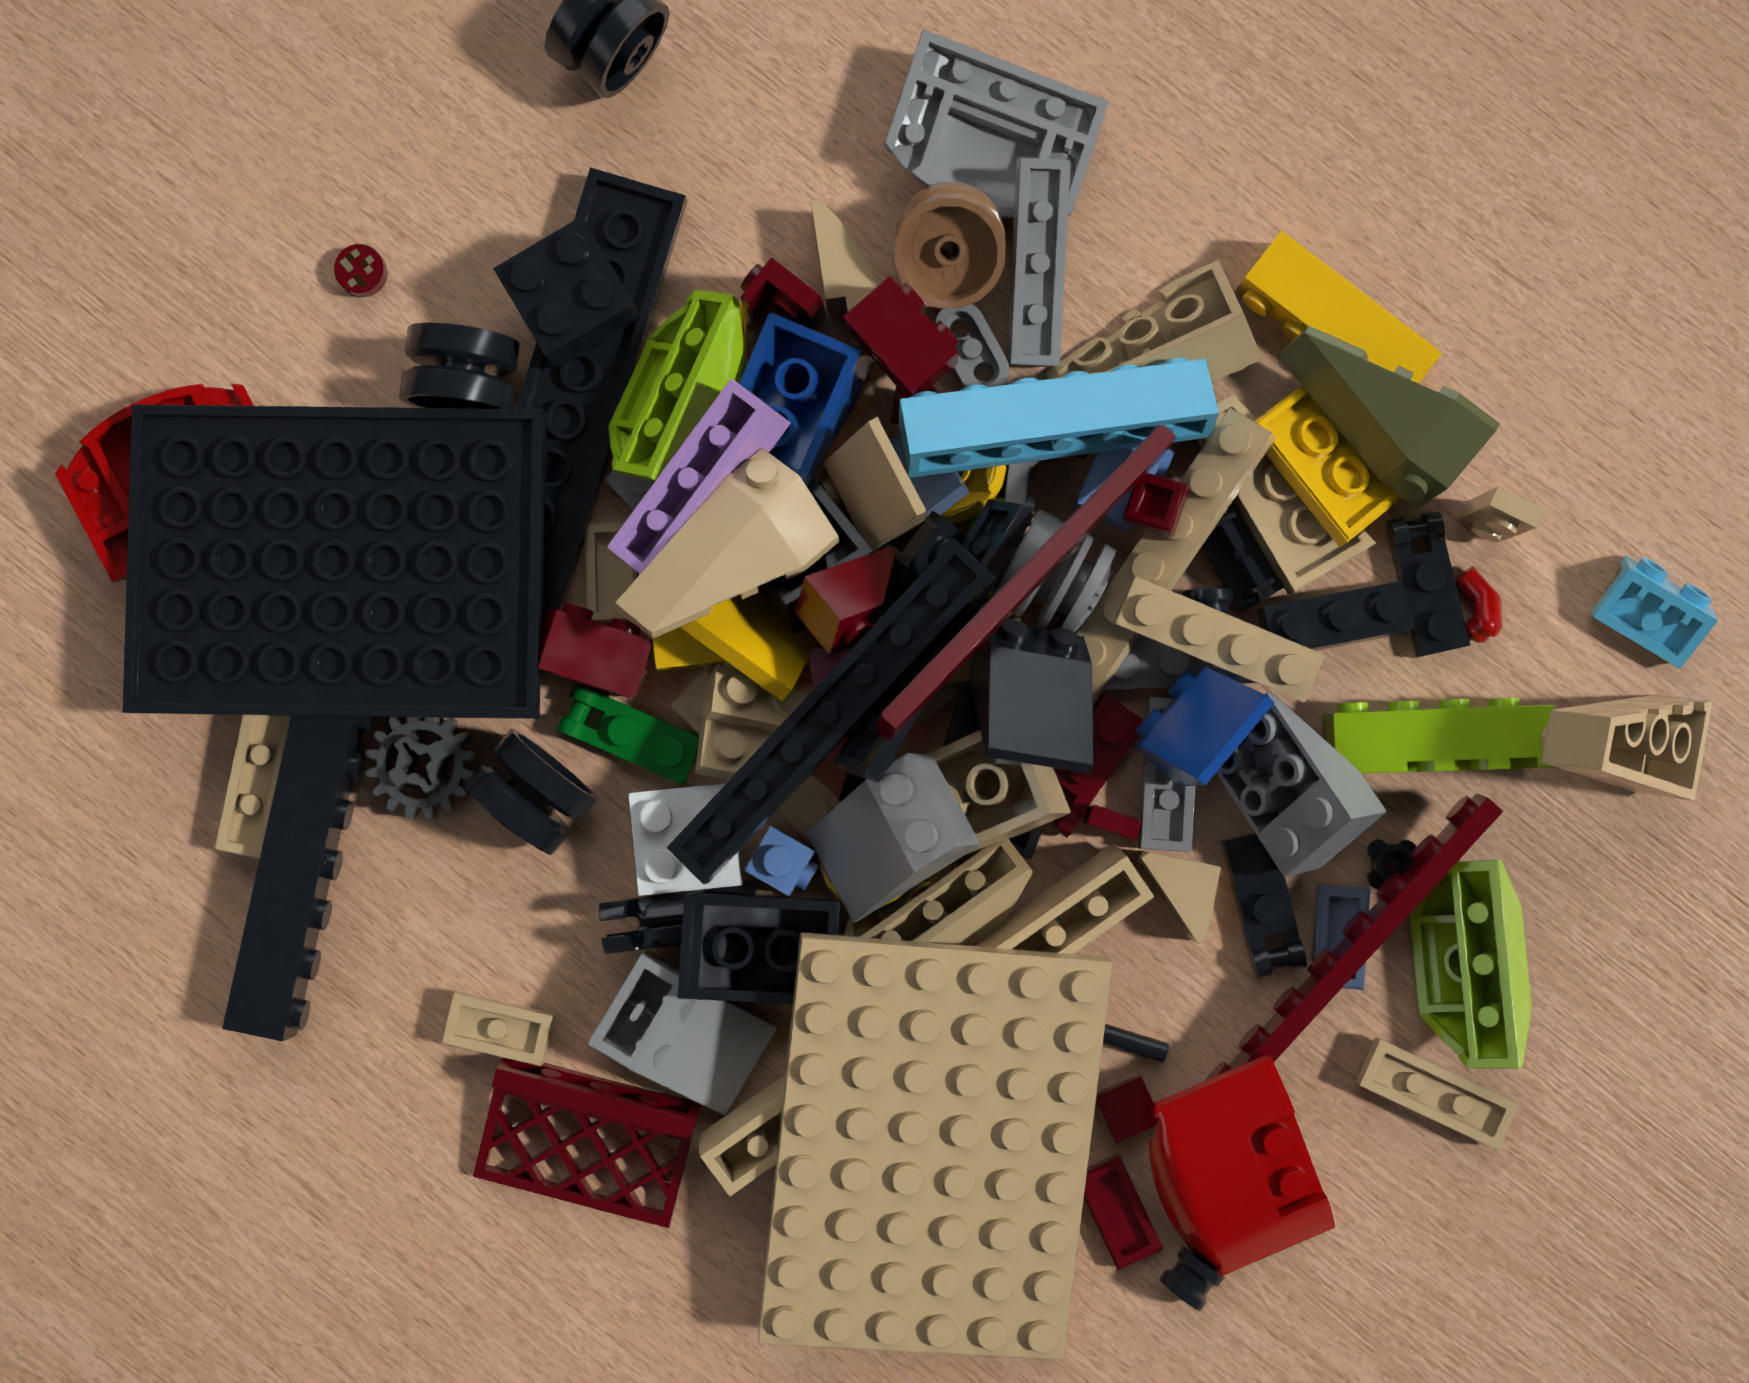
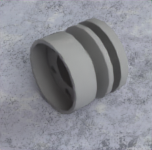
[990,509,1116,632]

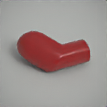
[1455,566,1503,643]

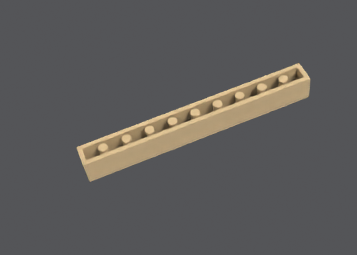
[698,844,1154,1196]

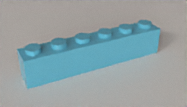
[899,358,1219,478]

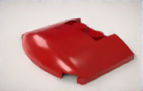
[55,383,254,583]
[1149,1054,1335,1275]

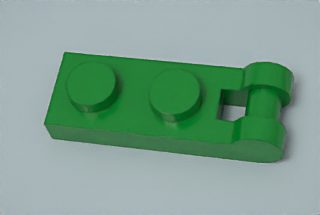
[555,683,699,785]

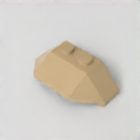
[844,839,1033,946]

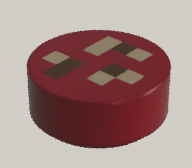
[334,244,388,297]

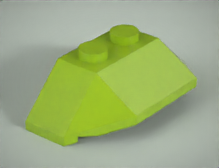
[608,289,746,482]
[1409,859,1532,1069]

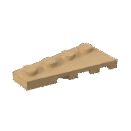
[1196,394,1376,595]

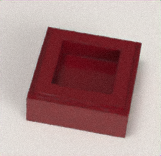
[1122,473,1190,537]
[1082,805,1142,840]
[1096,1074,1159,1143]

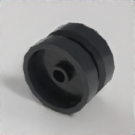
[544,0,670,98]
[399,322,520,409]
[464,729,599,855]

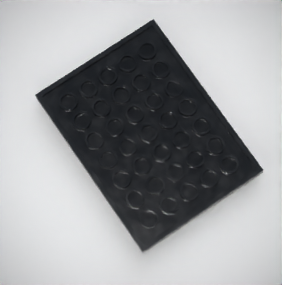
[122,404,546,719]

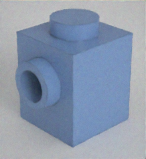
[744,825,819,896]

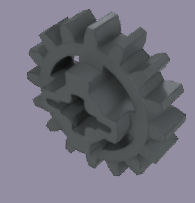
[365,717,479,819]

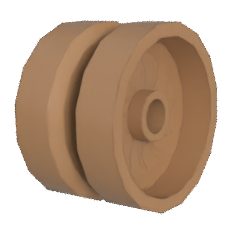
[894,182,1006,308]

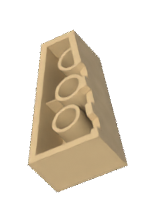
[1541,695,1713,801]

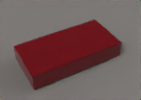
[1084,1153,1164,1271]

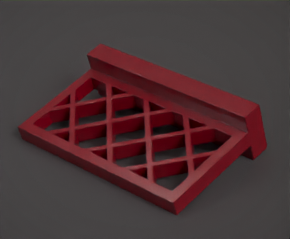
[473,1058,702,1228]

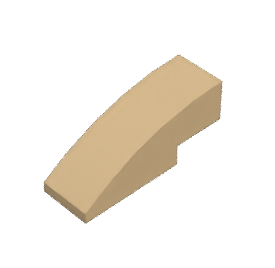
[811,199,878,354]

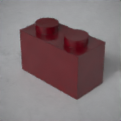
[843,276,959,398]
[538,602,653,699]

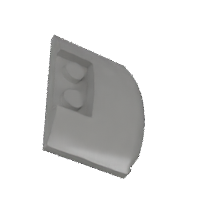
[884,29,1109,220]

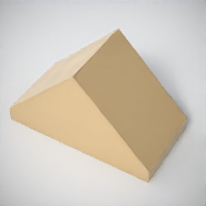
[1135,851,1221,944]

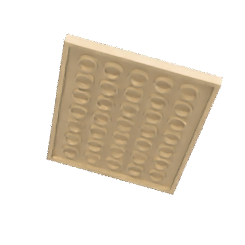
[757,933,1113,1360]

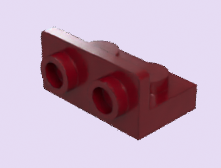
[740,257,826,330]

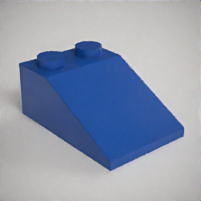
[739,312,873,487]
[1133,667,1275,786]

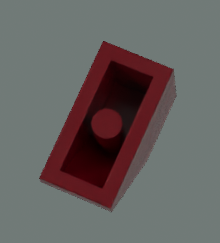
[795,547,895,655]

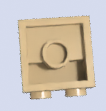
[695,662,814,780]

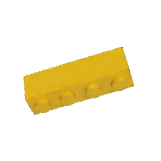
[1236,230,1442,383]

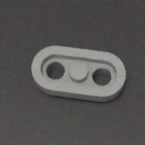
[935,304,1009,388]

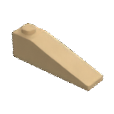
[1046,260,1263,381]
[615,448,839,639]

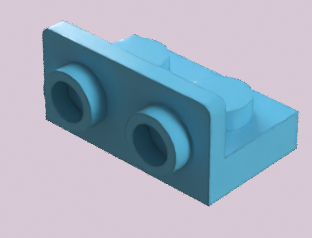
[1591,555,1718,669]

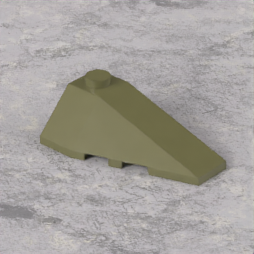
[1278,326,1500,509]

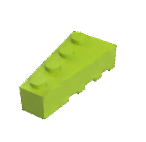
[1322,698,1557,774]

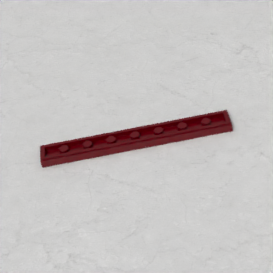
[875,425,1177,742]

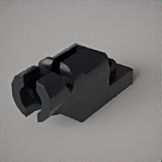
[598,882,757,954]

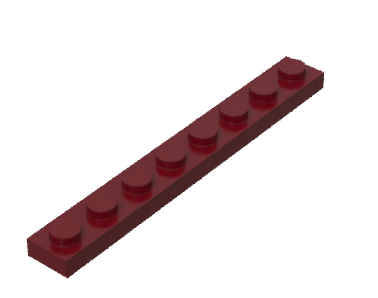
[1205,793,1503,1081]

